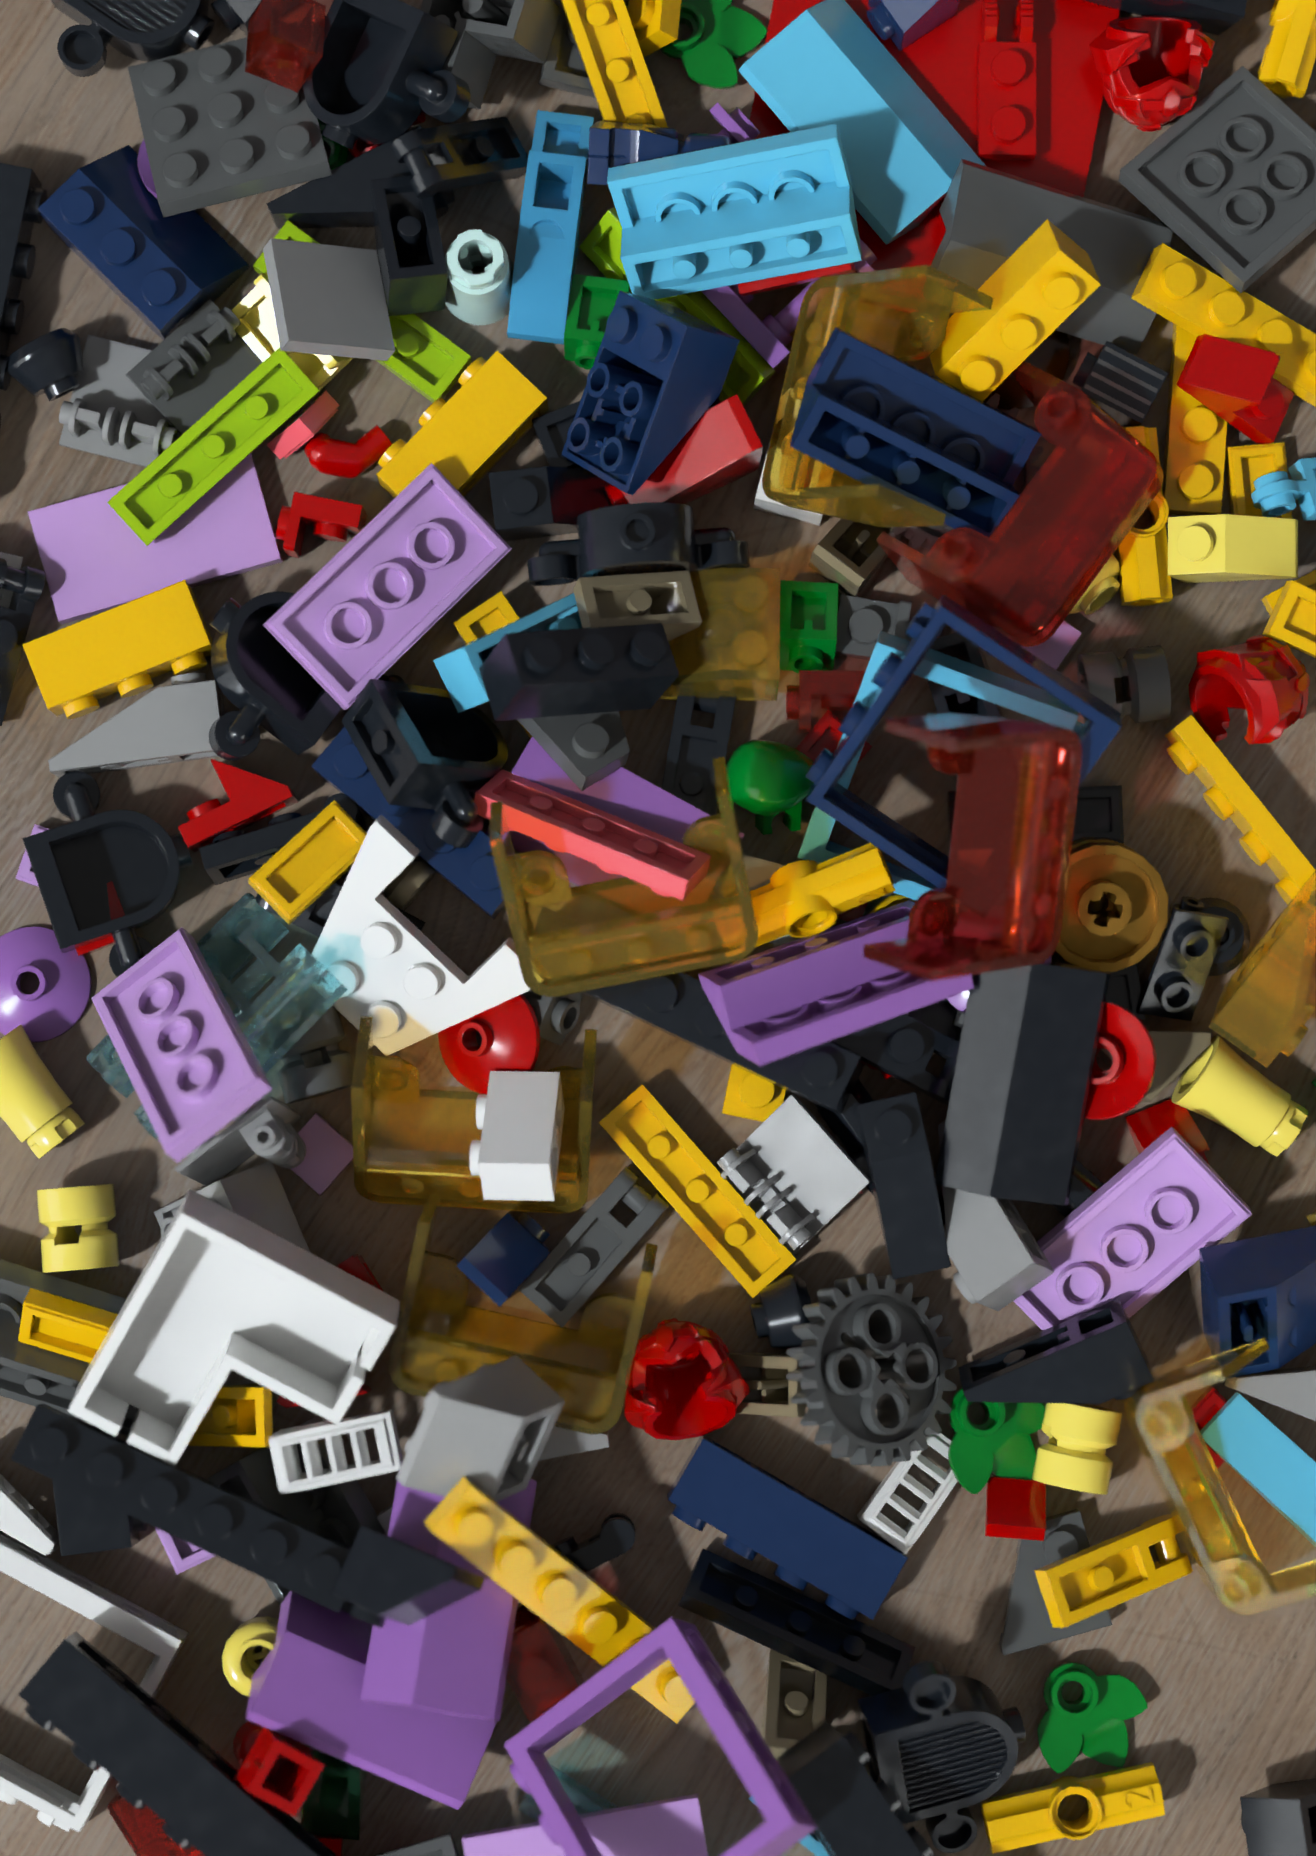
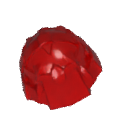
[1089,16,1215,131]
[1188,635,1310,744]
[624,1318,750,1440]

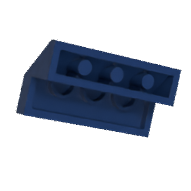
[790,326,1041,549]

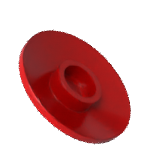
[438,994,540,1094]
[1084,1002,1156,1120]

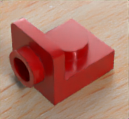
[276,492,367,558]

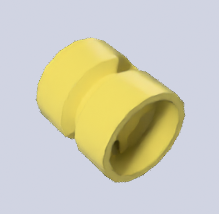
[37,1184,120,1272]
[1032,1403,1122,1495]

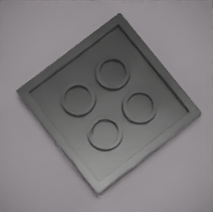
[128,26,332,218]
[1118,66,1316,294]

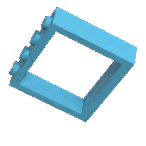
[797,631,1084,916]

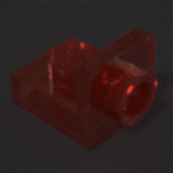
[786,670,865,734]

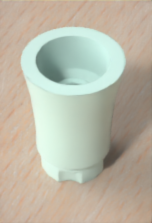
[445,229,514,325]

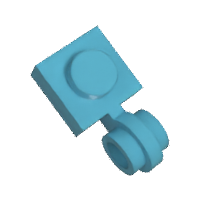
[1251,457,1316,521]

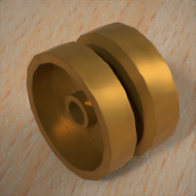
[1031,837,1168,972]

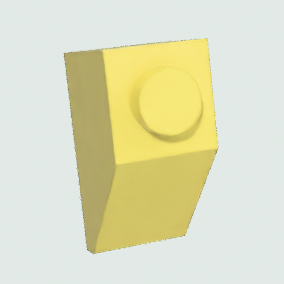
[1168,514,1298,583]

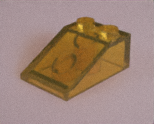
[659,568,780,701]
[1209,870,1316,1068]

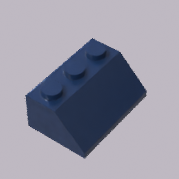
[38,145,250,340]

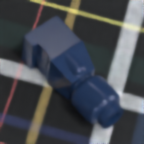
[587,121,732,185]

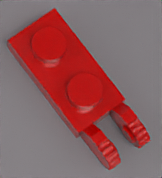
[976,0,1037,161]

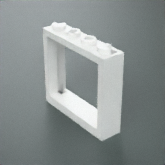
[0,1532,189,1833]

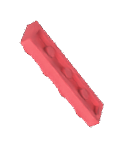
[474,769,711,901]

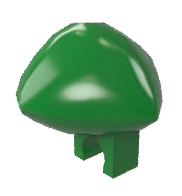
[725,739,814,835]

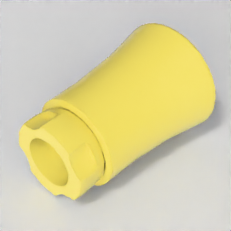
[0,1024,85,1159]
[1172,1035,1308,1157]

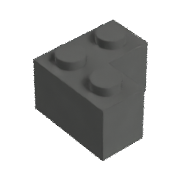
[420,0,562,109]

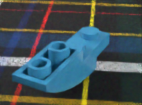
[507,110,594,344]

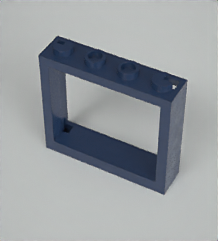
[805,594,1122,918]

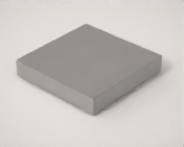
[263,238,395,361]

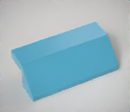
[738,0,986,245]
[607,123,862,300]

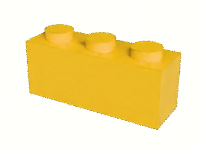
[925,219,1101,401]
[376,351,549,498]
[22,580,213,719]

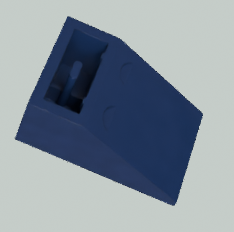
[561,291,740,495]
[1199,1226,1316,1380]

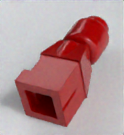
[233,1721,325,1817]

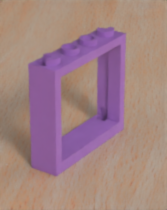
[503,1617,817,1856]

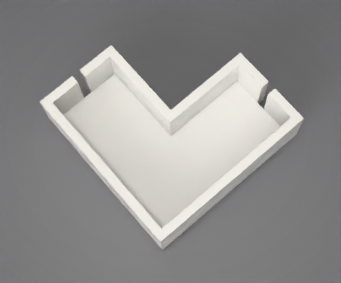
[68,1189,400,1467]

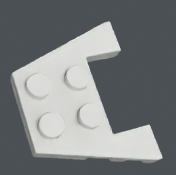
[302,814,548,1056]

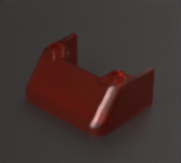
[876,361,1164,647]
[863,713,1082,981]

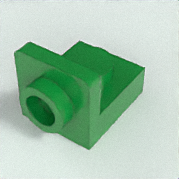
[564,274,630,370]
[776,580,838,675]

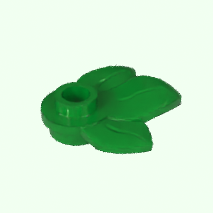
[660,0,767,89]
[948,1388,1045,1494]
[1037,1662,1148,1773]

